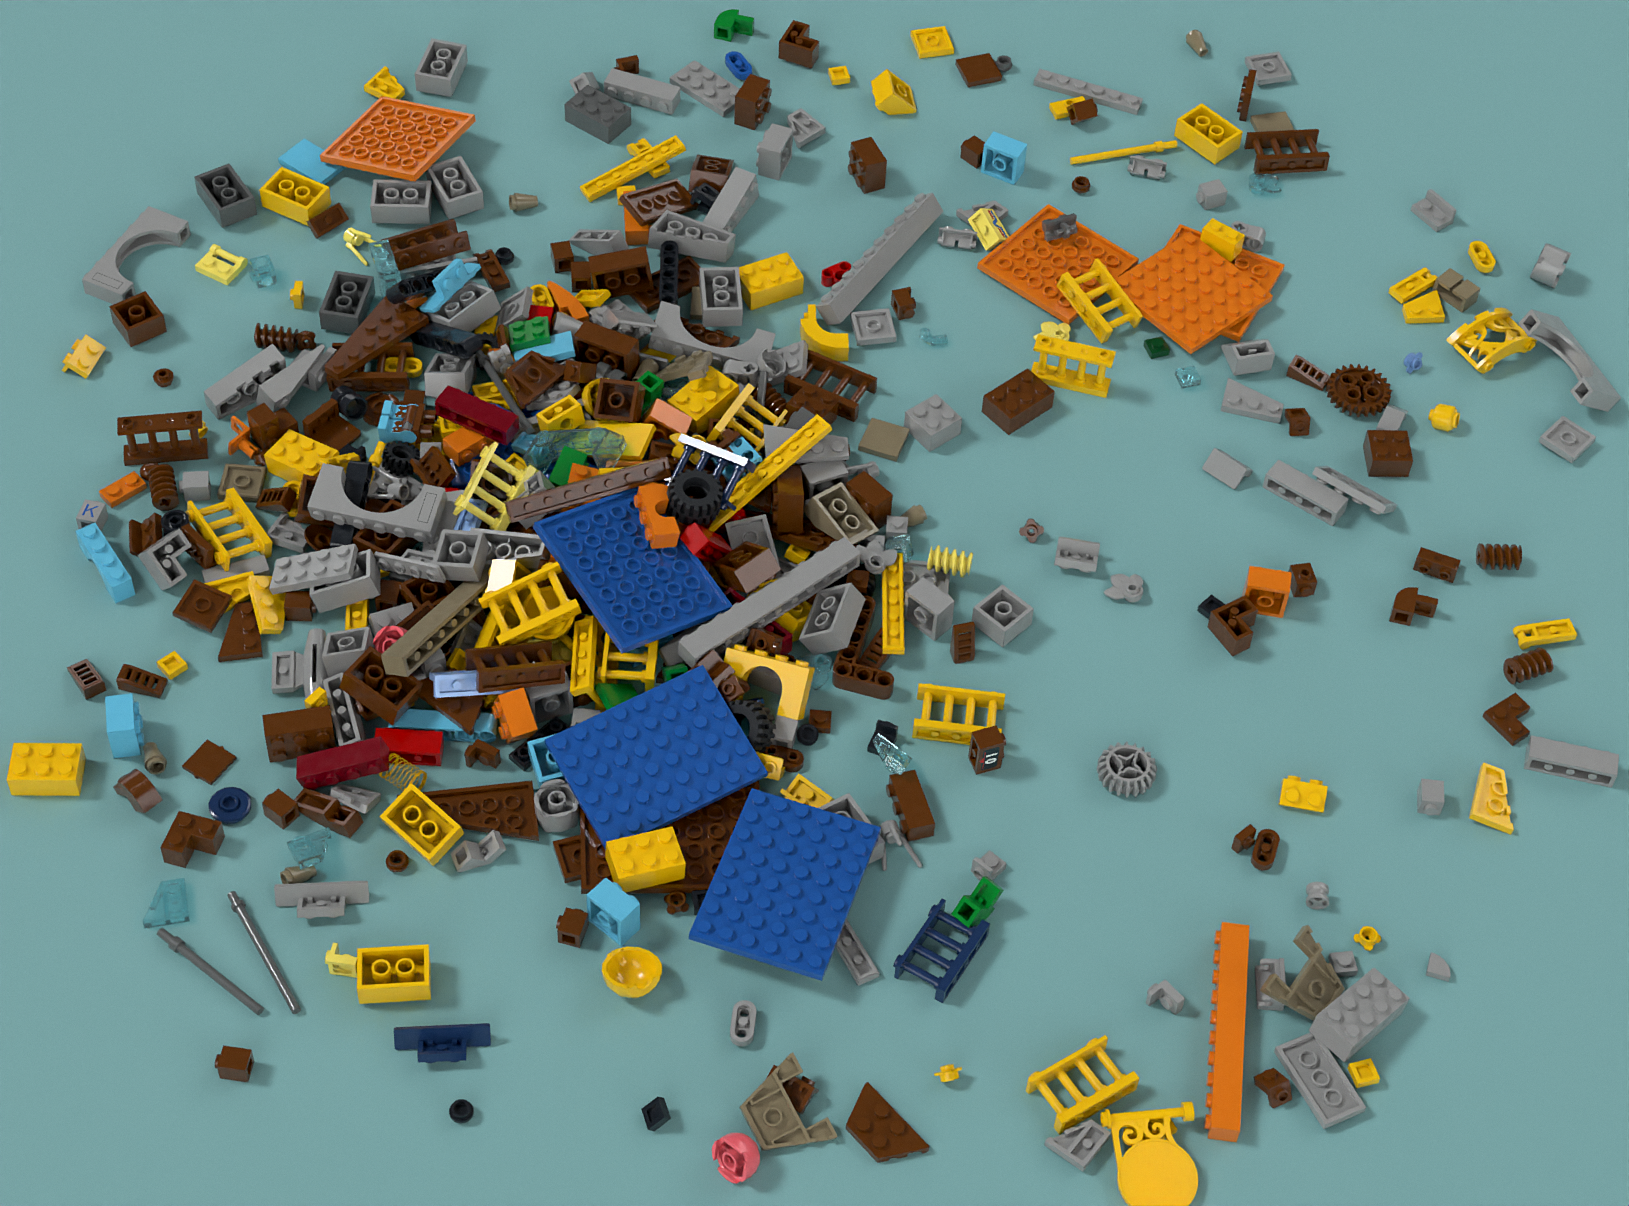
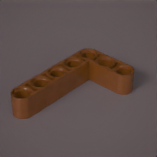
[832,596,894,700]

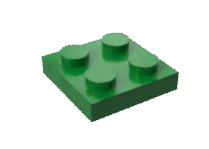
[509,316,551,352]

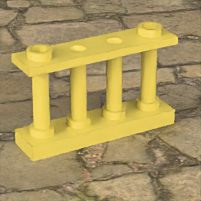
[453,442,536,531]

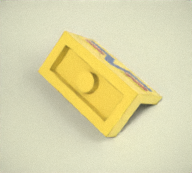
[968,208,1009,251]

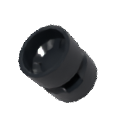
[330,386,368,421]
[161,510,190,536]

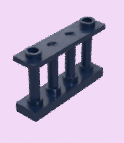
[663,433,757,511]
[893,898,990,1003]

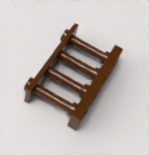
[1244,129,1330,175]
[380,219,471,271]
[326,342,415,392]
[784,349,877,422]
[117,410,208,466]
[465,640,566,693]

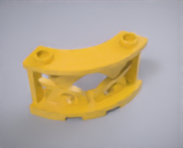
[1446,307,1538,374]

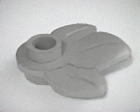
[856,539,897,574]
[1104,574,1143,602]

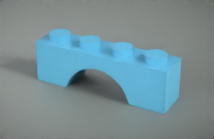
[76,523,135,603]

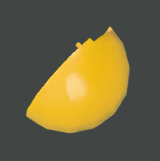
[522,586,575,641]
[601,947,662,998]

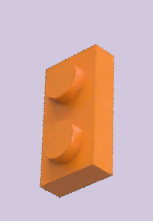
[99,471,147,508]

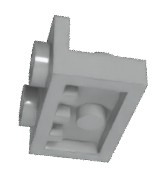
[1411,189,1456,232]

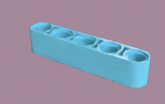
[388,709,498,743]

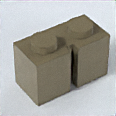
[1433,268,1481,313]

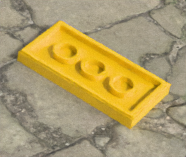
[570,420,656,461]

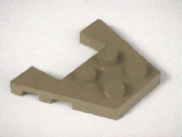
[655,350,713,382]
[1260,925,1345,1021]
[739,1052,838,1151]

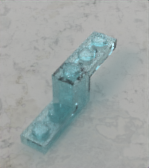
[369,239,401,299]

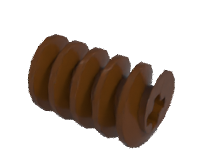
[254,323,298,353]
[750,383,787,417]
[148,464,179,511]
[1476,543,1522,570]
[1503,648,1554,685]

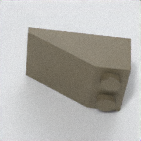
[803,482,879,545]

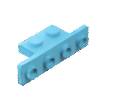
[420,258,481,313]

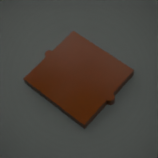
[182,739,237,785]

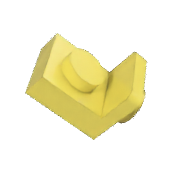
[325,942,357,978]

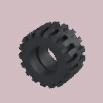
[667,469,723,526]
[728,700,776,753]

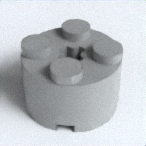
[1530,243,1571,288]
[534,779,580,833]

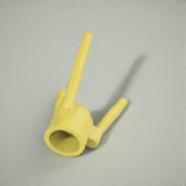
[343,227,382,266]

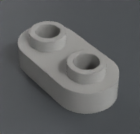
[730,1000,756,1047]

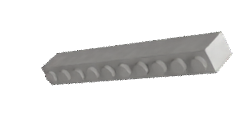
[816,193,943,326]
[678,537,861,668]

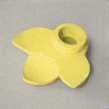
[1033,321,1071,341]

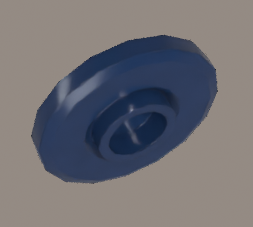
[208,787,251,824]

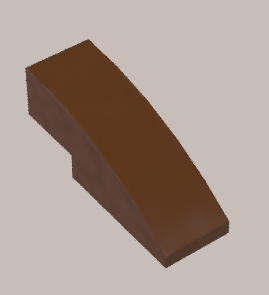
[294,788,363,838]

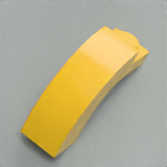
[800,304,849,361]

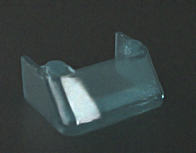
[523,427,627,474]

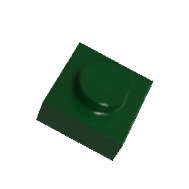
[1143,336,1170,359]

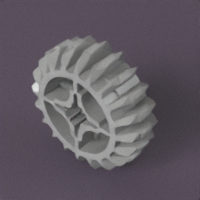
[1097,741,1157,798]

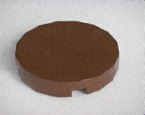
[362,392,400,427]

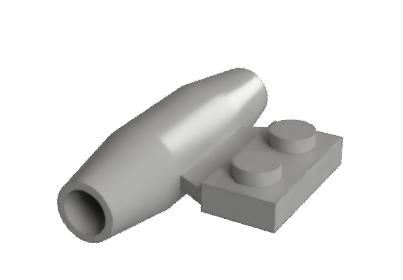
[271,628,328,698]

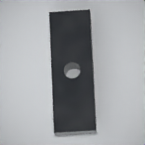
[509,716,570,771]

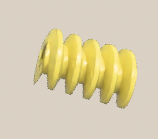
[927,545,973,578]

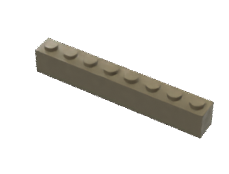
[381,569,489,677]

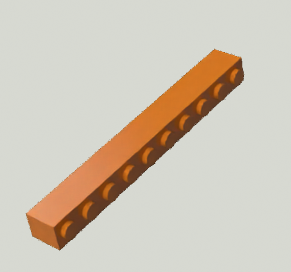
[1204,922,1250,1142]

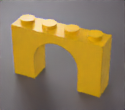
[724,644,815,720]

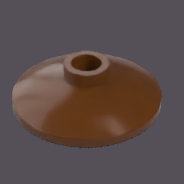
[304,525,333,551]

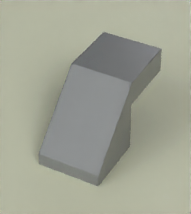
[1376,404,1408,430]
[451,830,506,872]

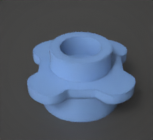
[1404,352,1423,373]

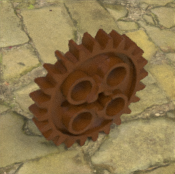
[1326,364,1392,417]

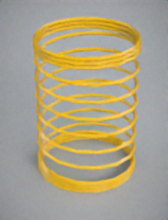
[379,753,427,791]

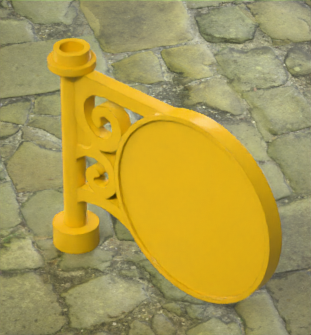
[1100,1101,1198,1206]

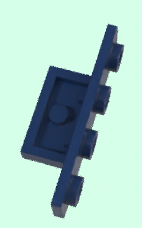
[394,1023,491,1063]

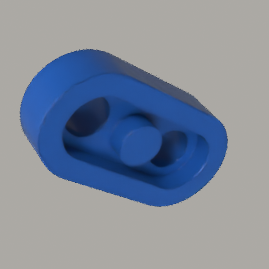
[725,51,752,80]

